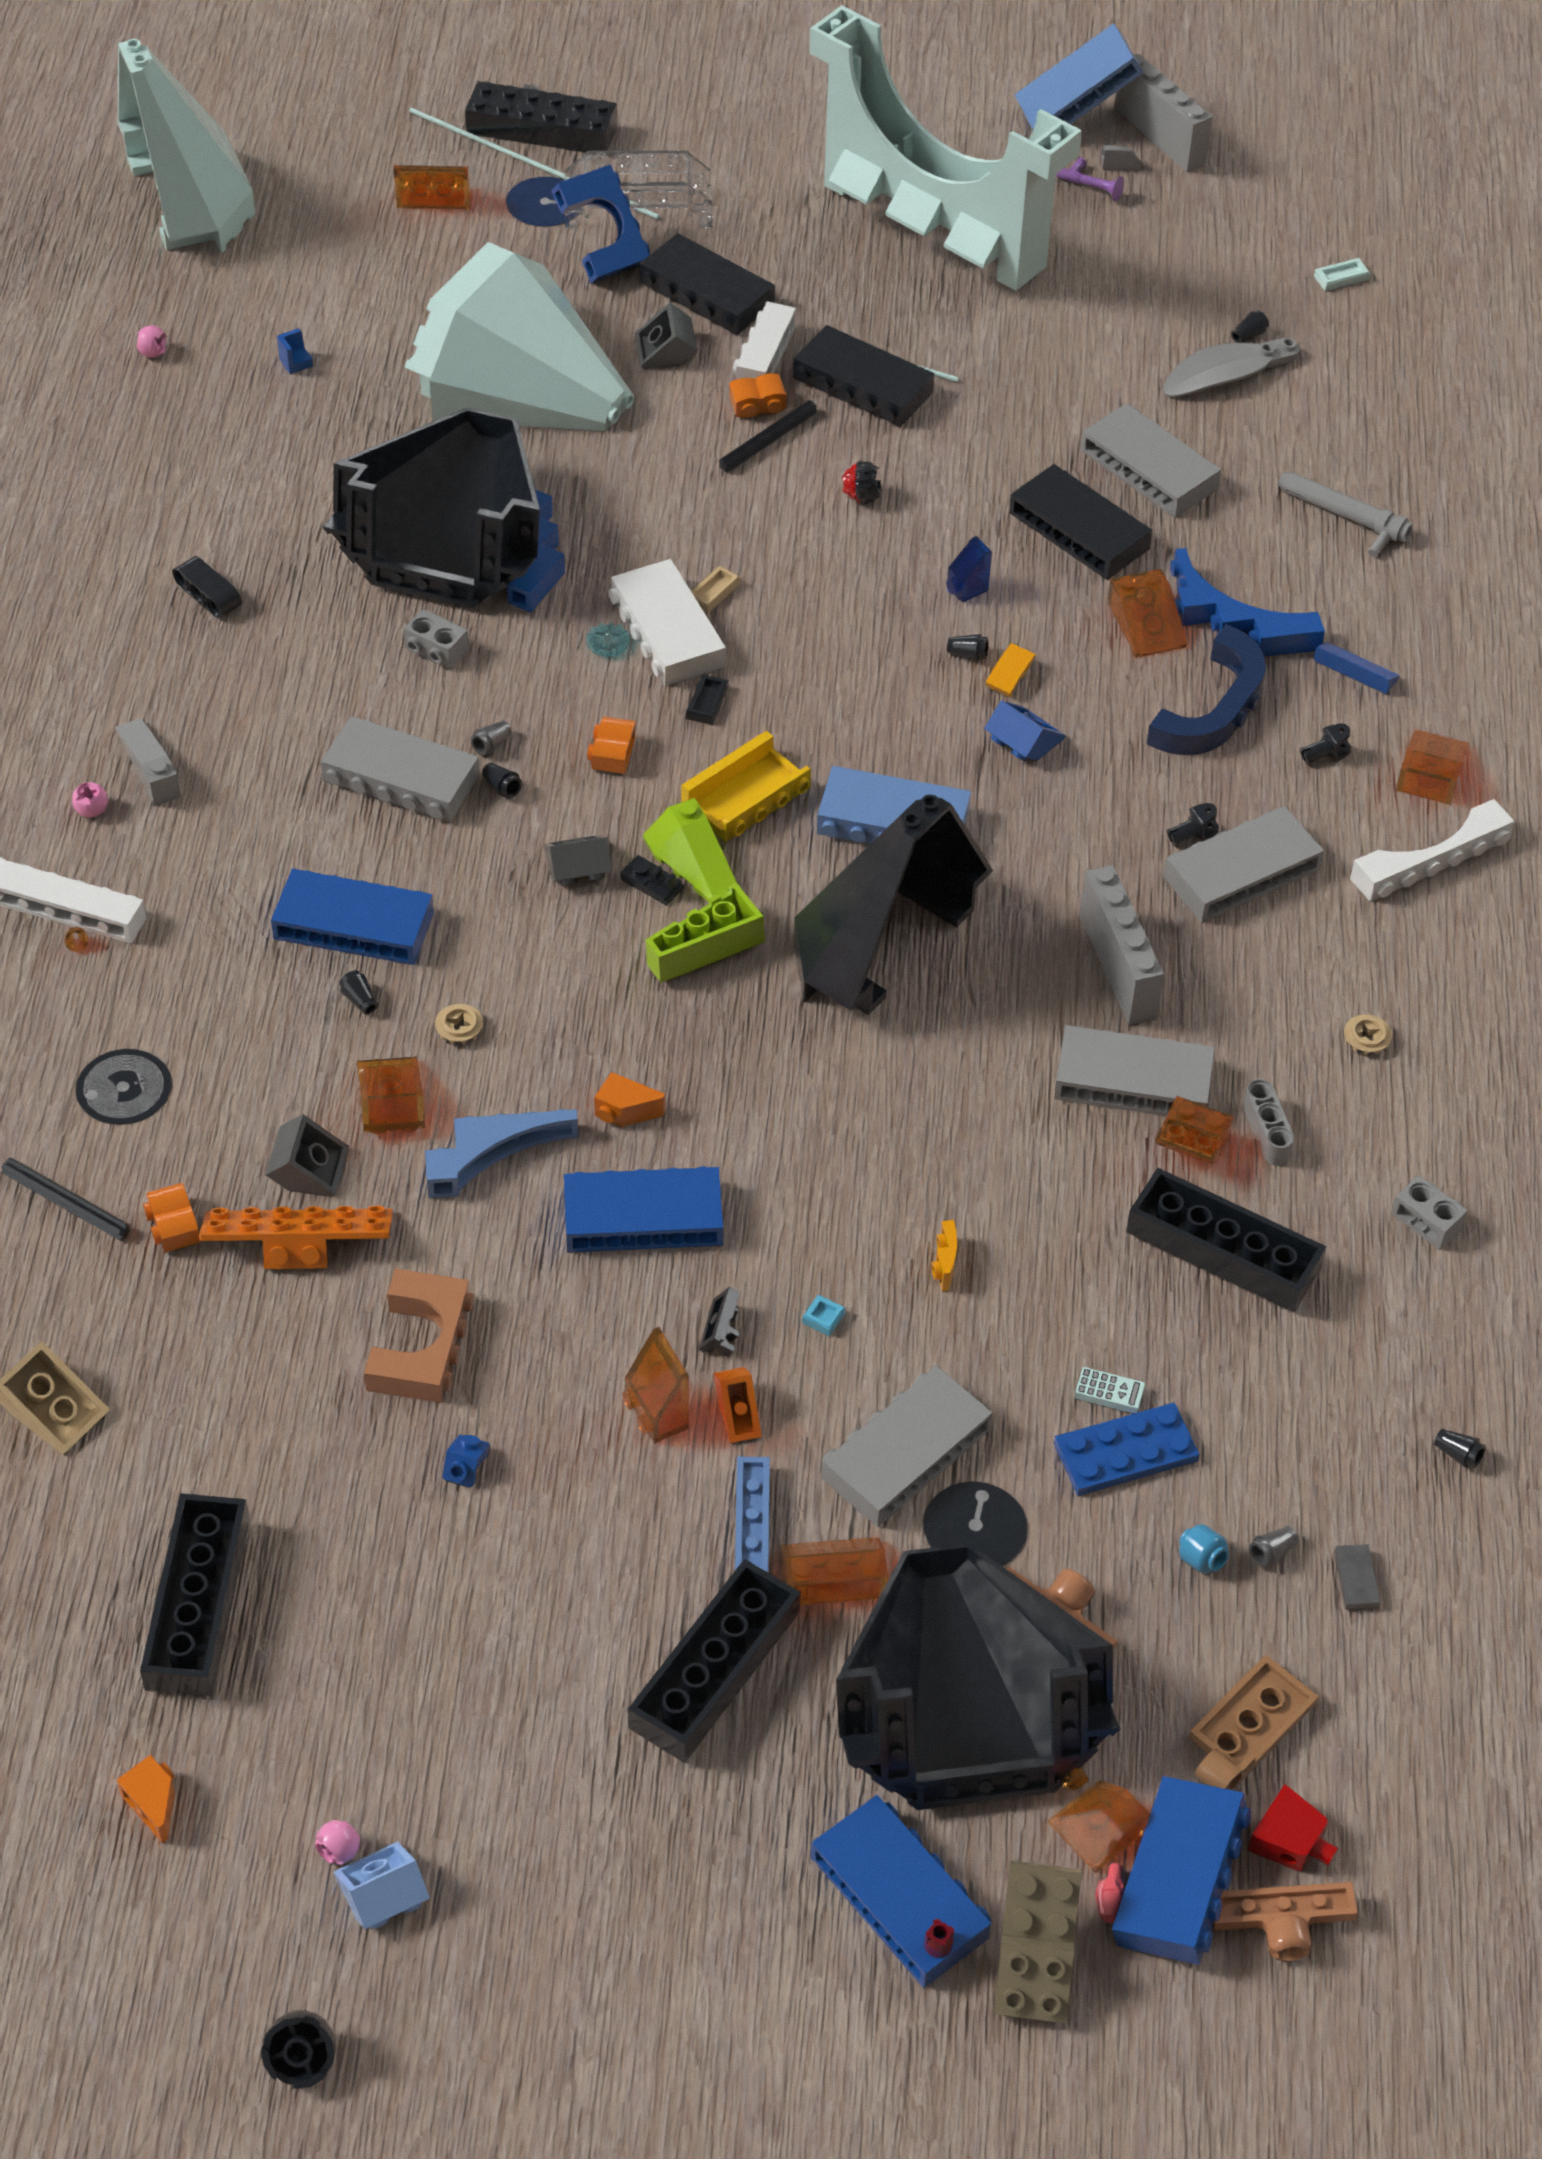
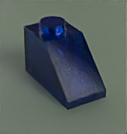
[946,536,992,603]

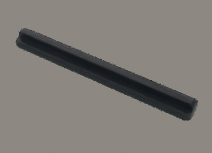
[719,400,817,472]
[2,1158,130,1240]

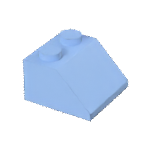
[333,1841,430,1929]

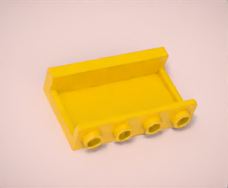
[681,730,811,842]

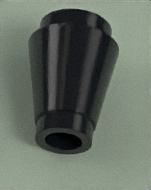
[1231,310,1269,343]
[947,634,989,661]
[482,762,522,798]
[339,970,379,1015]
[1434,1428,1486,1468]

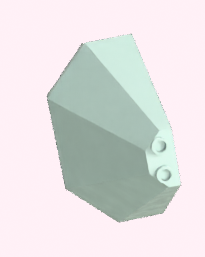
[117,39,255,253]
[404,242,634,431]

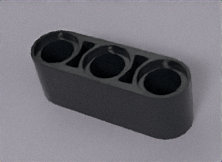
[172,556,242,618]

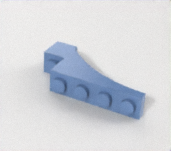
[425,1109,578,1198]

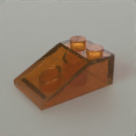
[1107,568,1187,658]
[1396,729,1470,805]
[357,1057,425,1134]
[622,1327,689,1444]

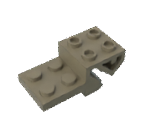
[994,1860,1082,2023]

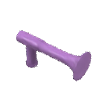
[1056,157,1124,201]

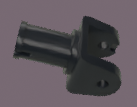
[1300,723,1351,765]
[1166,803,1219,846]

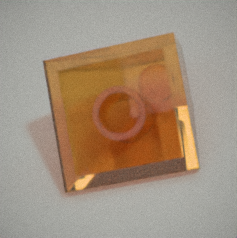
[1048,1780,1150,1873]

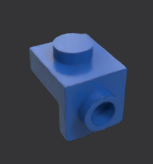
[442,1434,490,1487]

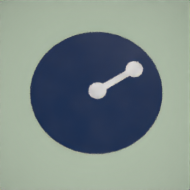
[506,177,582,226]

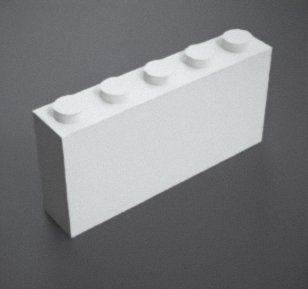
[608,559,726,686]

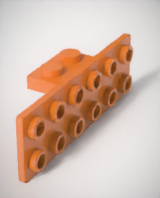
[199,1205,393,1269]

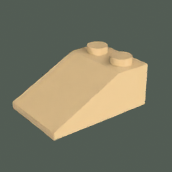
[0,1340,110,1455]

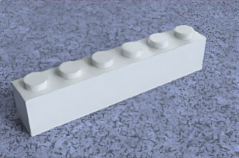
[0,857,147,944]

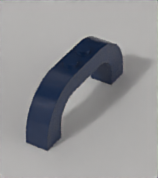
[1146,624,1266,755]

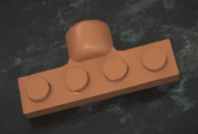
[1005,1566,1118,1650]
[1213,1882,1358,1962]

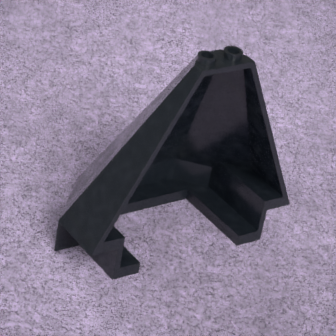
[323,408,540,608]
[794,794,993,1015]
[836,1543,1120,1810]

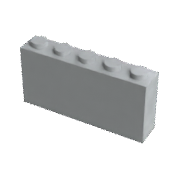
[1114,53,1212,172]
[1081,403,1221,518]
[321,716,480,822]
[1163,806,1324,923]
[1079,865,1164,1025]
[1054,1025,1215,1122]
[822,1366,993,1527]

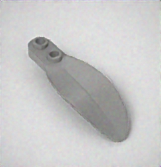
[1164,337,1300,397]

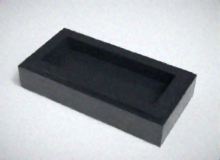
[686,674,729,725]

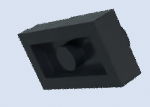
[620,855,684,906]
[698,1287,740,1356]

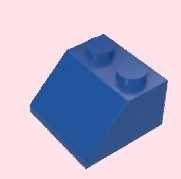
[984,700,1066,761]

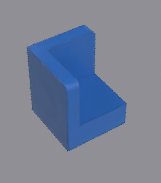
[277,328,313,374]

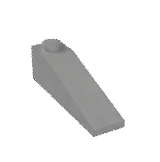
[115,718,181,806]

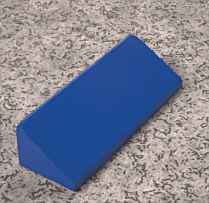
[1314,642,1400,694]

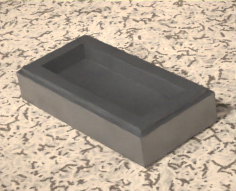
[1334,1544,1380,1610]

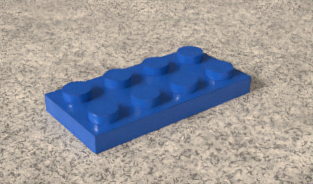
[1054,1402,1200,1496]

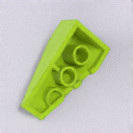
[643,798,736,902]

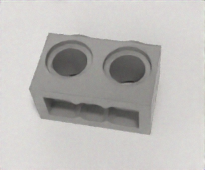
[404,609,469,669]
[1391,1175,1468,1250]

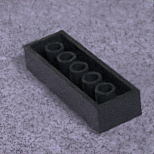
[465,81,618,156]
[1126,1167,1327,1312]
[140,1493,250,1697]
[628,1559,801,1763]

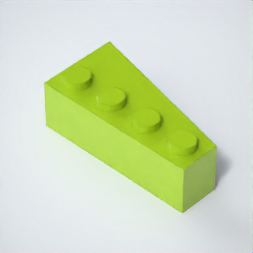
[645,882,765,983]

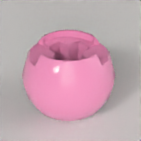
[136,325,167,358]
[72,782,108,818]
[315,1820,360,1865]

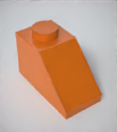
[594,1072,665,1127]
[713,1367,762,1443]
[116,1755,175,1844]

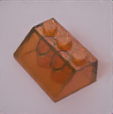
[393,165,472,209]
[780,1537,888,1605]

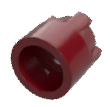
[924,1919,954,1958]

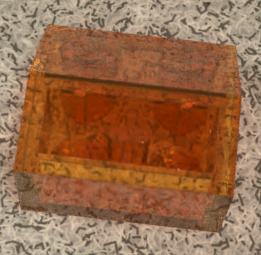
[1155,1096,1234,1165]

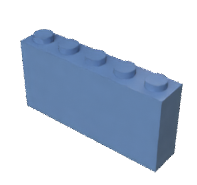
[1014,23,1144,130]
[817,766,971,844]

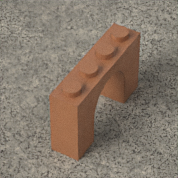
[364,1268,475,1403]

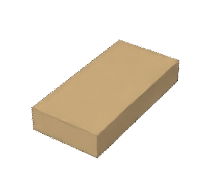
[691,565,741,614]

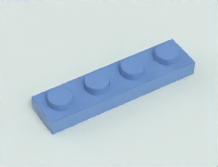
[735,1456,770,1572]

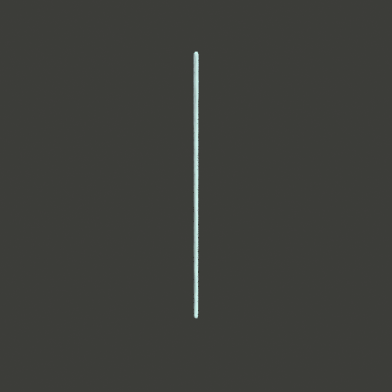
[409,108,660,219]

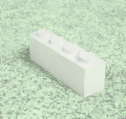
[733,302,796,379]

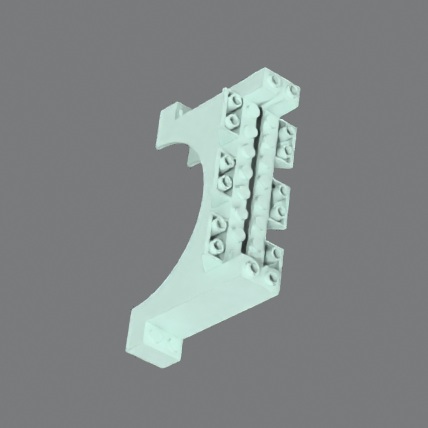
[809,5,1082,291]

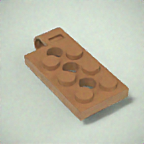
[1189,1654,1319,1790]

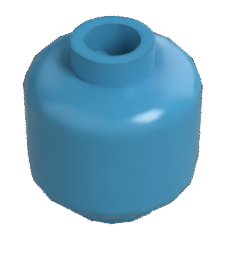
[1179,1524,1229,1574]

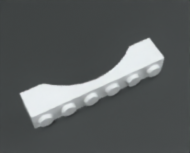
[1350,799,1515,902]

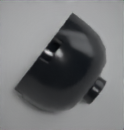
[261,2010,337,2089]

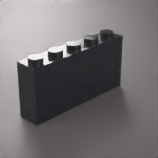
[640,233,775,335]
[793,325,935,427]
[1009,464,1152,580]

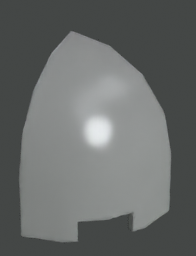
[1101,145,1141,170]

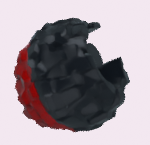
[842,461,882,504]

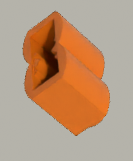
[729,373,787,418]
[587,716,636,774]
[143,1183,201,1253]

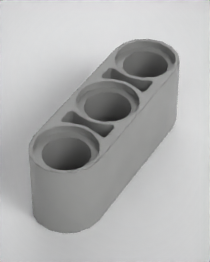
[1243,1079,1294,1166]

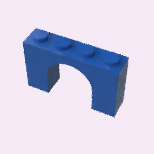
[552,164,650,284]

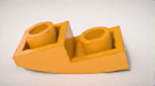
[986,643,1036,697]
[931,1219,957,1292]

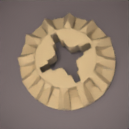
[435,1004,483,1045]
[1343,1014,1392,1056]

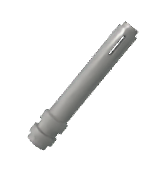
[1278,471,1414,557]

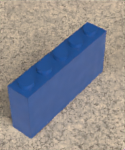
[271,868,434,965]
[564,1166,723,1253]
[1112,1776,1251,1965]
[811,1795,992,1988]

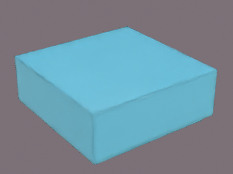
[802,1295,845,1337]

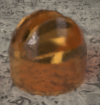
[64,926,88,952]
[1063,1767,1089,1791]

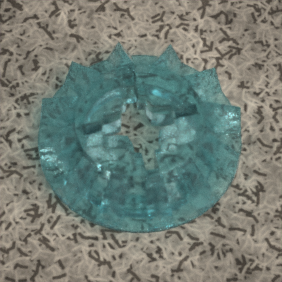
[586,621,630,657]

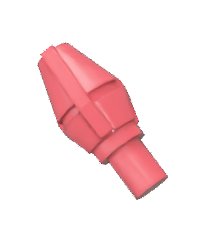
[1095,1863,1125,1923]

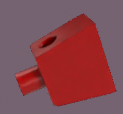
[1248,1784,1339,1871]

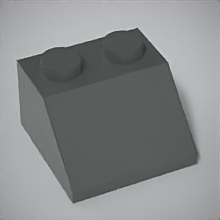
[635,303,698,369]
[543,835,612,885]
[265,1114,349,1197]

